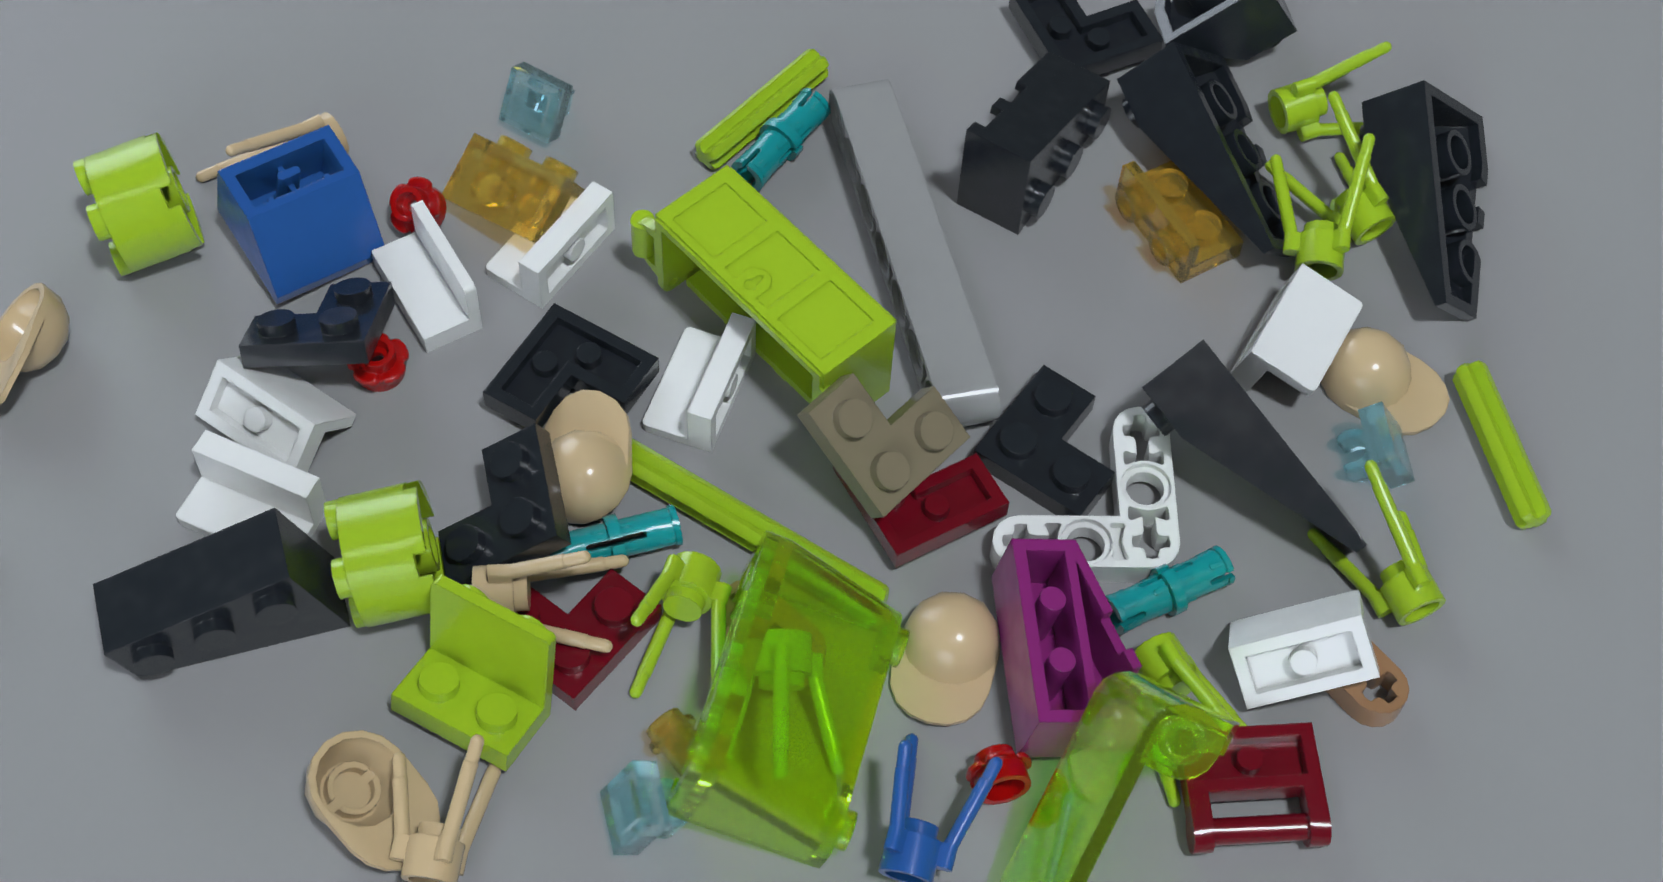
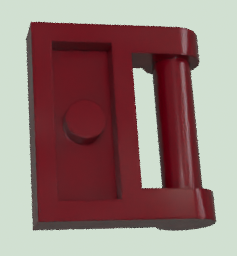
[1174,722,1332,854]

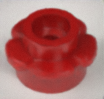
[389,176,447,234]
[347,333,409,392]
[966,744,1032,805]

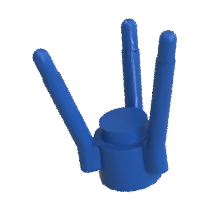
[878,733,1003,882]

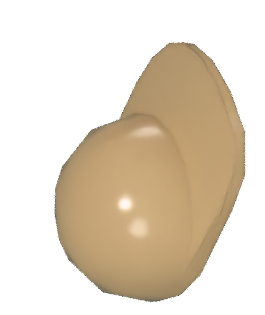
[0,283,70,405]
[1320,327,1450,435]
[544,390,632,524]
[890,592,1000,726]
[305,730,440,871]

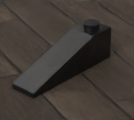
[1154,0,1297,60]
[1117,42,1290,257]
[1360,80,1488,321]
[1141,339,1367,553]

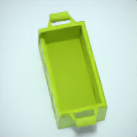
[630,165,896,404]

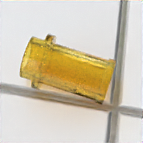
[646,708,730,798]

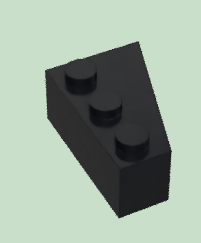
[957,51,1111,235]
[93,508,351,678]

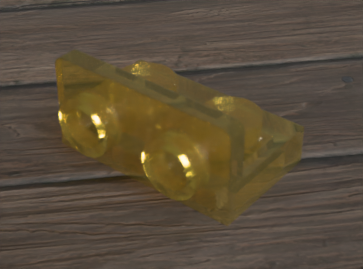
[442,133,585,244]
[1115,161,1244,283]

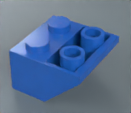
[217,125,385,304]

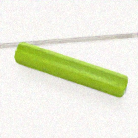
[695,49,829,170]
[1452,360,1552,530]

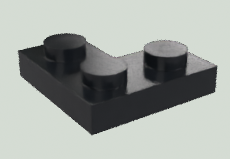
[1008,0,1163,75]
[239,277,395,368]
[483,303,659,427]
[973,365,1115,516]
[438,423,571,585]

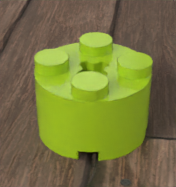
[73,132,205,276]
[324,480,445,628]

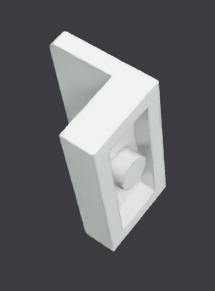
[486,181,615,309]
[371,200,483,353]
[1230,263,1363,396]
[643,312,756,453]
[195,356,356,472]
[176,430,327,537]
[1228,590,1380,710]

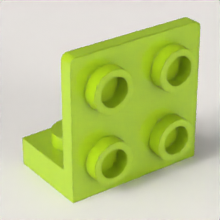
[391,574,556,771]

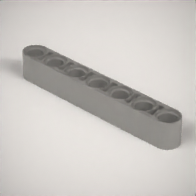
[829,79,1001,427]

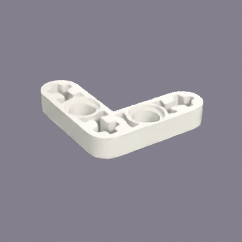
[989,406,1180,583]

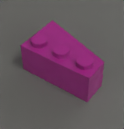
[991,538,1172,757]

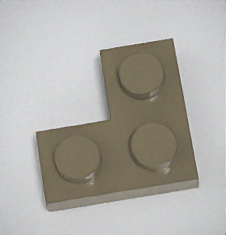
[797,373,970,518]

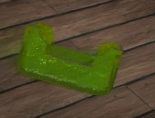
[663,530,910,869]
[1000,671,1240,882]

